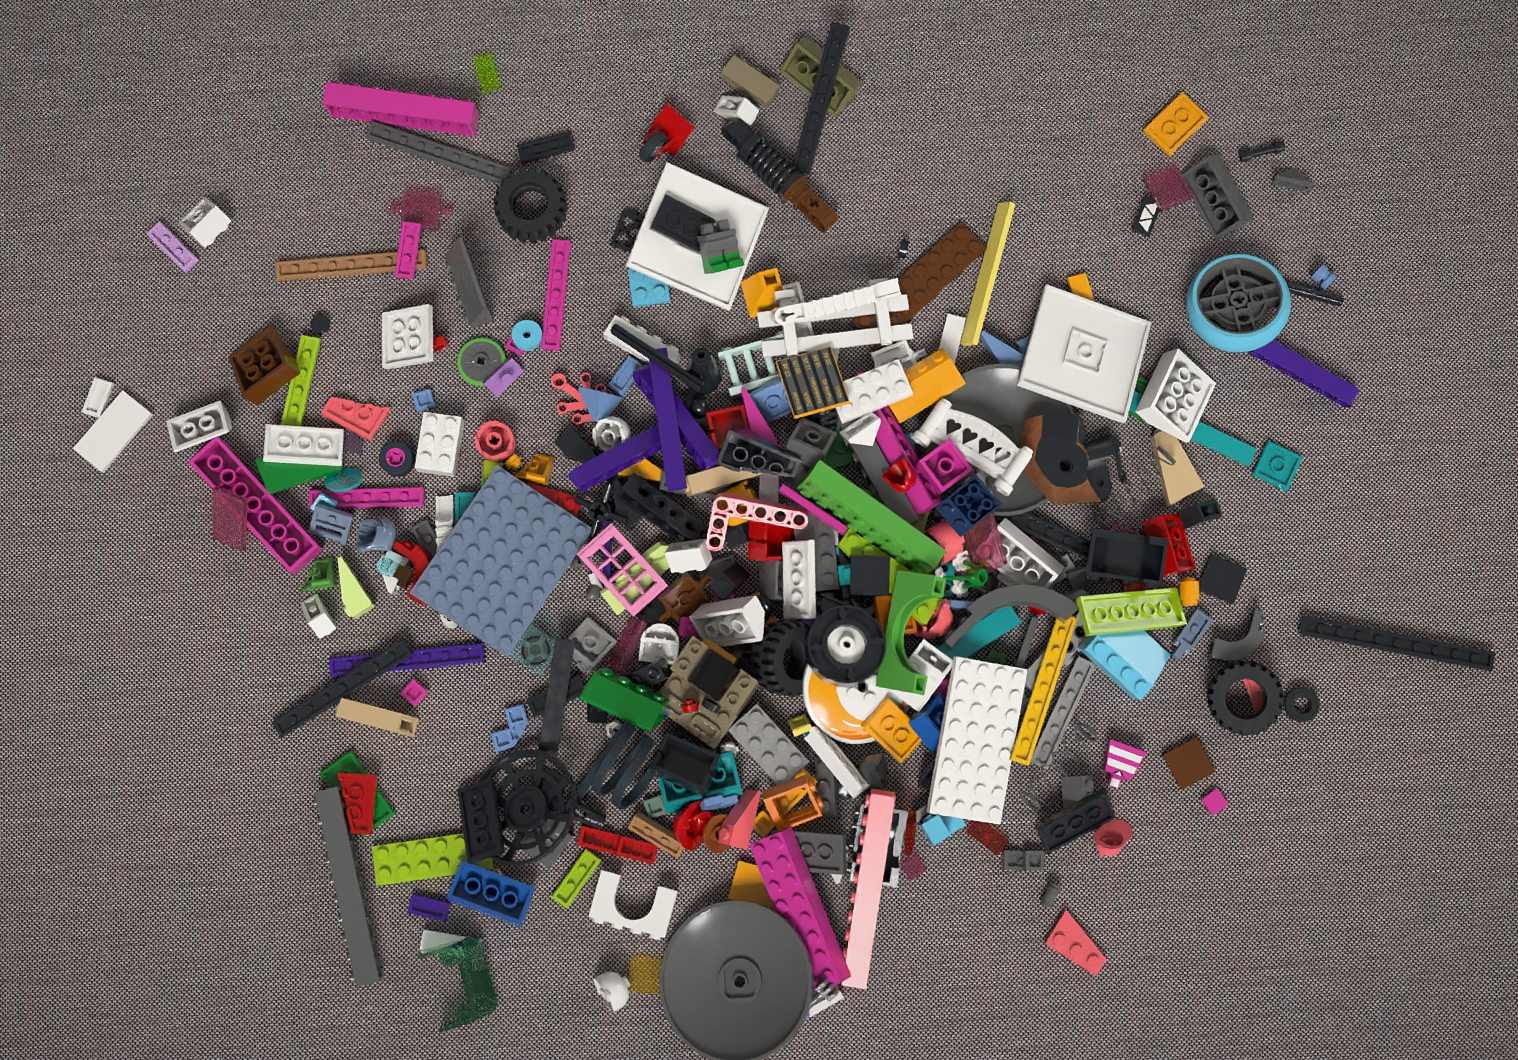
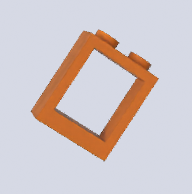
[763,774,824,832]

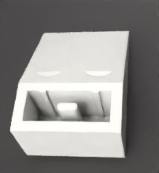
[888,639,953,712]

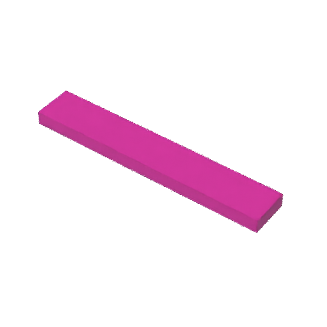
[541,239,571,351]
[309,487,425,510]

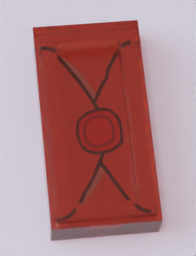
[904,812,917,856]
[966,820,1009,856]

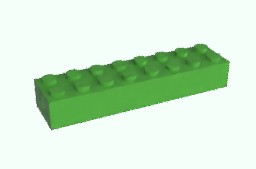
[796,460,946,574]

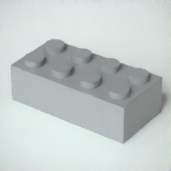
[728,704,809,785]

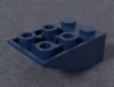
[935,474,1002,537]

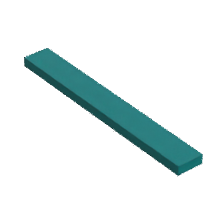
[1129,391,1257,467]

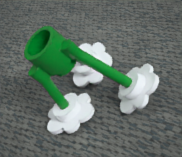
[935,550,987,598]

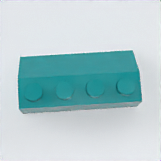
[658,751,743,814]

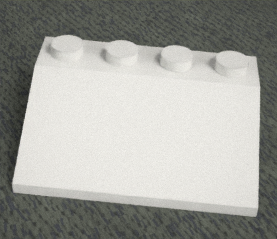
[1135,348,1216,443]

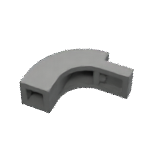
[1207,609,1266,662]

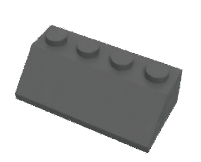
[1180,154,1254,240]

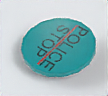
[324,468,363,492]

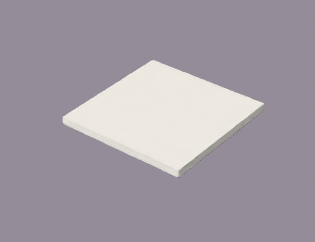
[625,162,769,311]
[1017,284,1152,424]

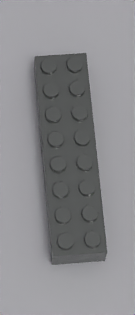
[785,440,839,594]

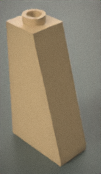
[1151,429,1204,507]
[683,466,762,497]
[336,698,419,738]

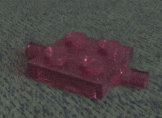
[388,191,453,231]

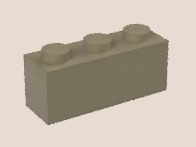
[721,55,780,109]

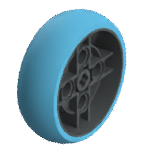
[1186,254,1291,352]

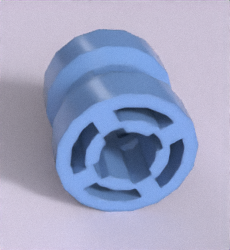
[1311,264,1338,290]

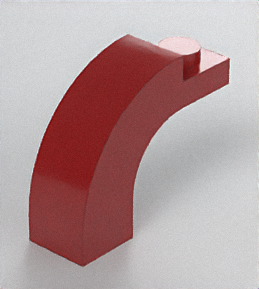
[393,540,433,605]

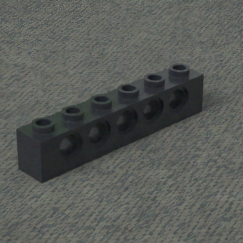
[616,473,727,565]

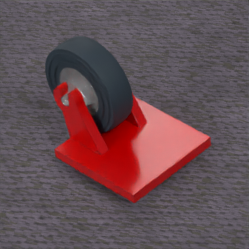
[639,103,695,163]

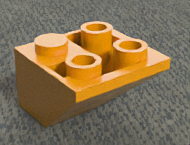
[741,268,783,318]

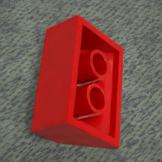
[1142,514,1196,577]

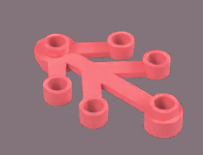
[551,372,614,426]

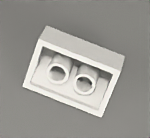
[166,401,232,452]

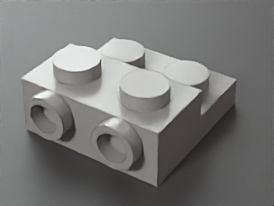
[568,617,617,673]

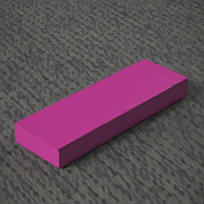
[394,221,422,280]

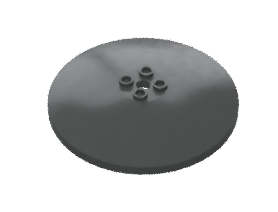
[925,364,1074,516]
[659,901,814,1060]

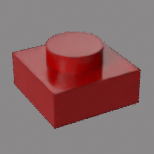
[433,335,448,353]

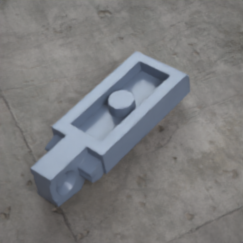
[1170,608,1213,660]

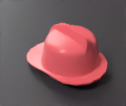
[1093,819,1133,857]

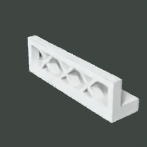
[804,726,870,799]

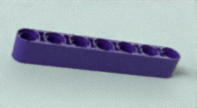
[1247,340,1359,408]
[632,364,720,471]
[568,424,662,492]

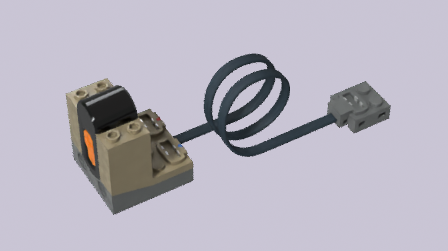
[520,636,760,869]

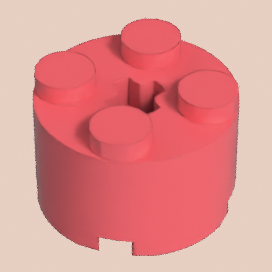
[475,421,516,463]
[922,520,965,565]

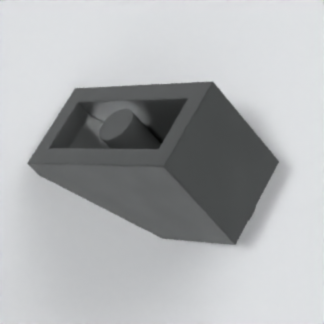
[1061,776,1094,809]

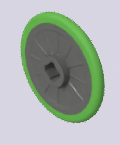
[457,338,506,386]

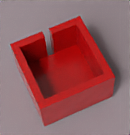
[706,405,749,452]
[748,520,793,561]

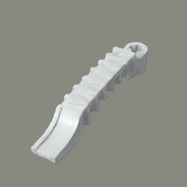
[770,278,902,325]
[435,495,458,628]

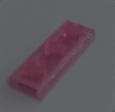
[607,616,647,676]

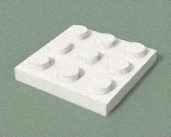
[382,304,433,369]

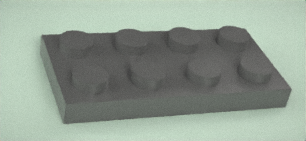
[771,828,846,875]

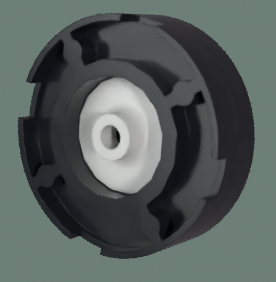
[804,605,886,688]

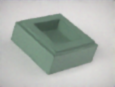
[643,795,667,819]

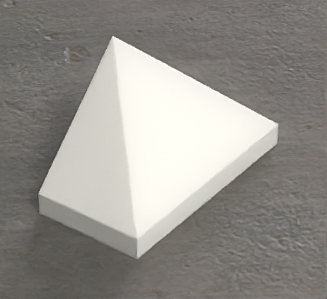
[840,412,881,446]

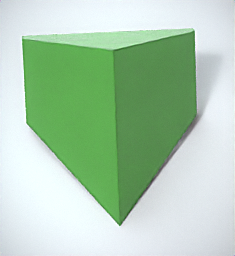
[299,557,337,592]

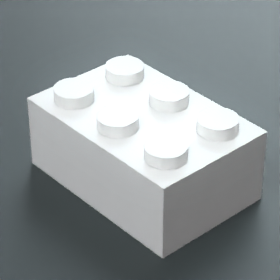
[415,412,465,477]

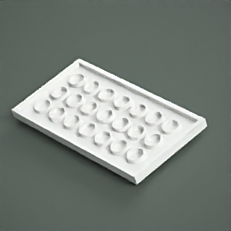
[926,656,1027,824]

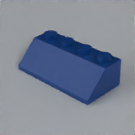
[447,860,535,928]

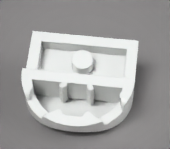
[638,624,680,665]

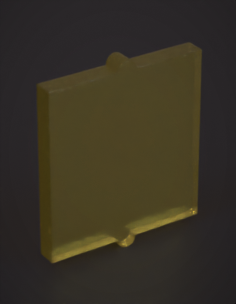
[628,955,662,995]

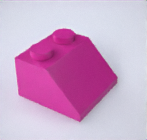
[916,439,973,495]

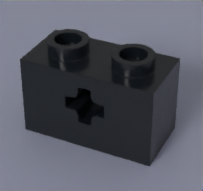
[625,657,672,687]

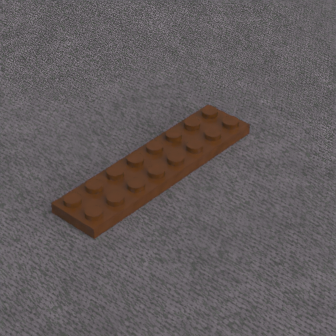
[852,222,987,350]

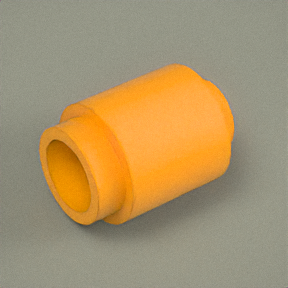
[1179,578,1200,606]

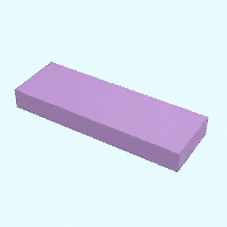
[146,221,199,273]

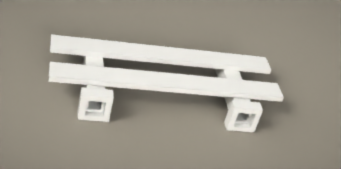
[757,278,913,358]

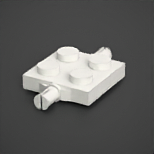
[869,340,927,371]

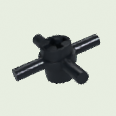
[574,482,628,538]

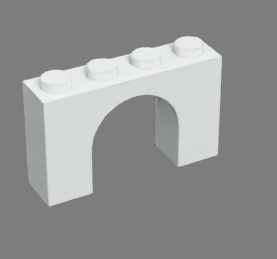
[588,870,678,940]

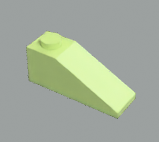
[338,557,375,619]

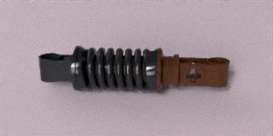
[721,117,838,233]

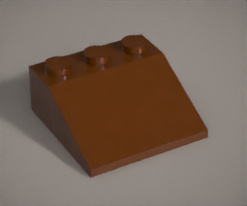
[228,324,300,406]

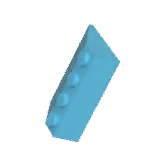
[1077,630,1170,701]

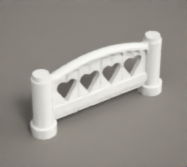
[911,398,1033,496]

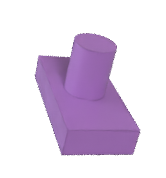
[482,357,524,397]

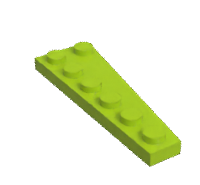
[837,529,945,626]

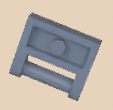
[308,503,354,546]

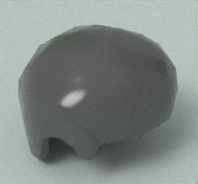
[972,567,1001,595]

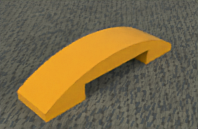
[753,768,818,838]

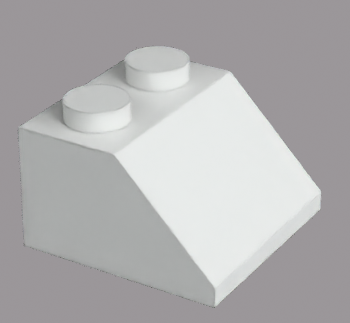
[178,197,231,247]

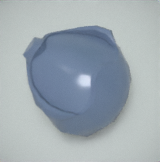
[356,517,397,554]

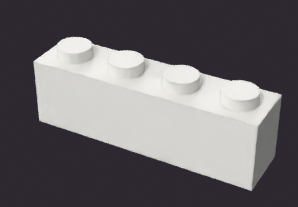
[603,315,680,364]

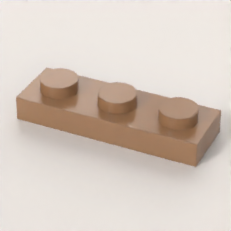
[628,811,684,858]

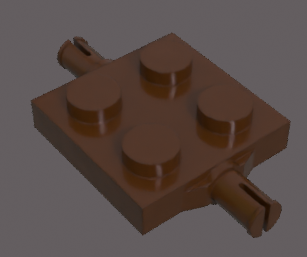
[657,572,711,624]

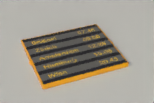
[776,346,850,419]

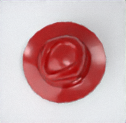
[673,800,713,851]

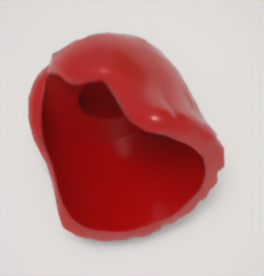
[881,457,917,493]

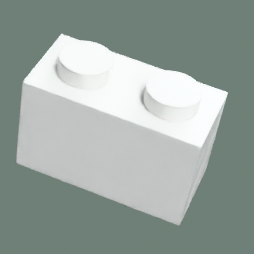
[664,539,712,573]

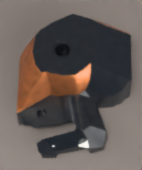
[1019,414,1127,504]

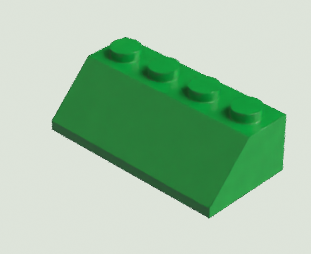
[580,668,670,732]

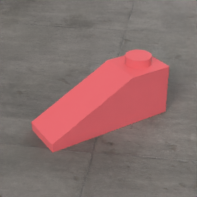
[718,789,761,850]

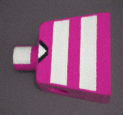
[1102,739,1146,789]

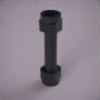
[1238,140,1285,162]

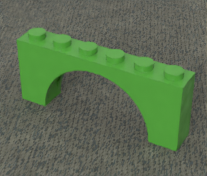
[876,570,946,696]

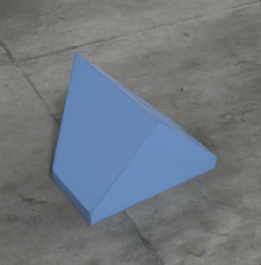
[578,387,623,422]

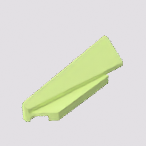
[600,542,677,615]

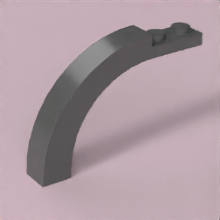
[945,585,1078,650]

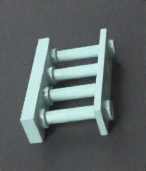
[718,331,790,400]

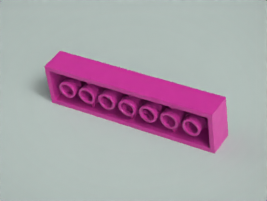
[322,81,480,137]
[188,436,323,575]
[749,827,852,993]

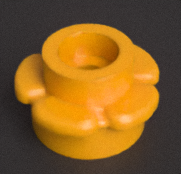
[504,454,522,471]

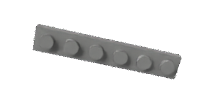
[1030,656,1096,770]

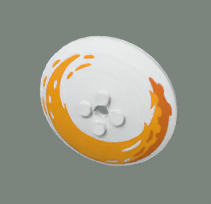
[803,645,909,744]

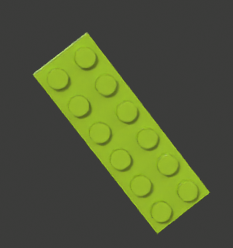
[1076,588,1187,636]
[372,834,494,886]

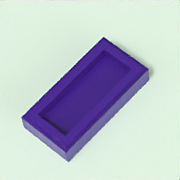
[407,893,451,922]

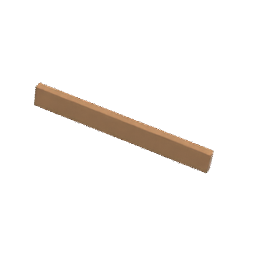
[275,249,427,282]

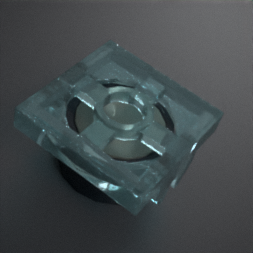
[509,624,555,677]

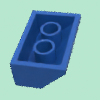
[908,693,946,758]

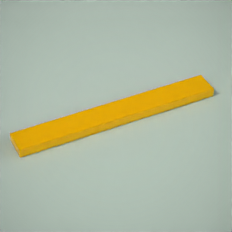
[1010,616,1077,766]

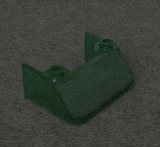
[418,936,498,1033]

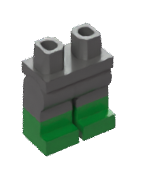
[697,219,745,274]

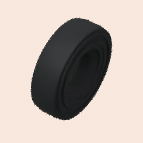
[1283,687,1320,722]

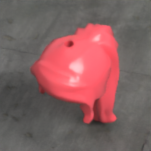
[913,599,954,640]

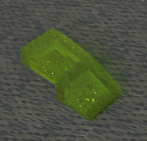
[473,53,501,94]

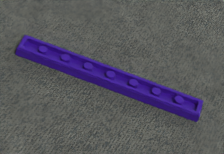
[649,347,687,492]
[329,643,485,678]

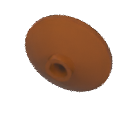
[703,814,730,854]

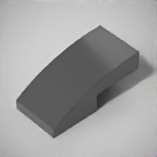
[1002,850,1044,871]

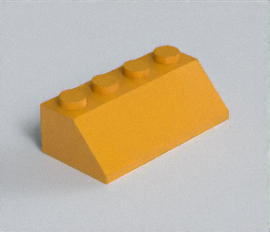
[888,348,966,423]

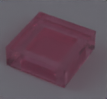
[900,854,927,881]

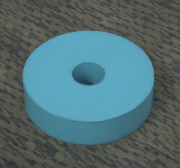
[512,320,542,351]

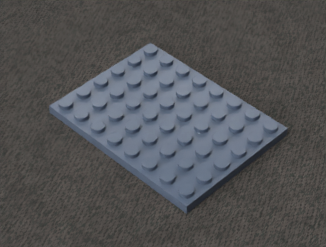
[410,465,591,658]

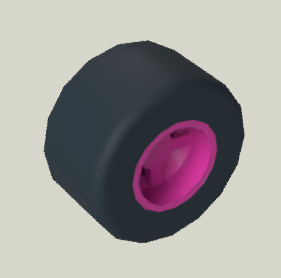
[379,441,415,477]

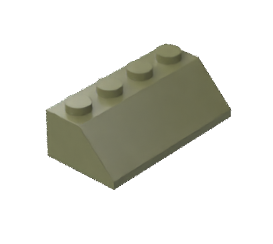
[780,37,863,117]

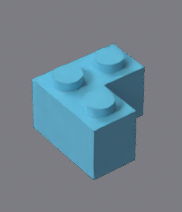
[919,814,966,845]

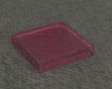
[1143,165,1194,213]

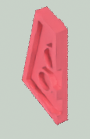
[321,397,391,441]
[1045,910,1106,976]

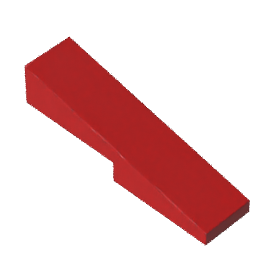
[575,825,658,865]

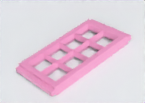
[577,523,668,617]

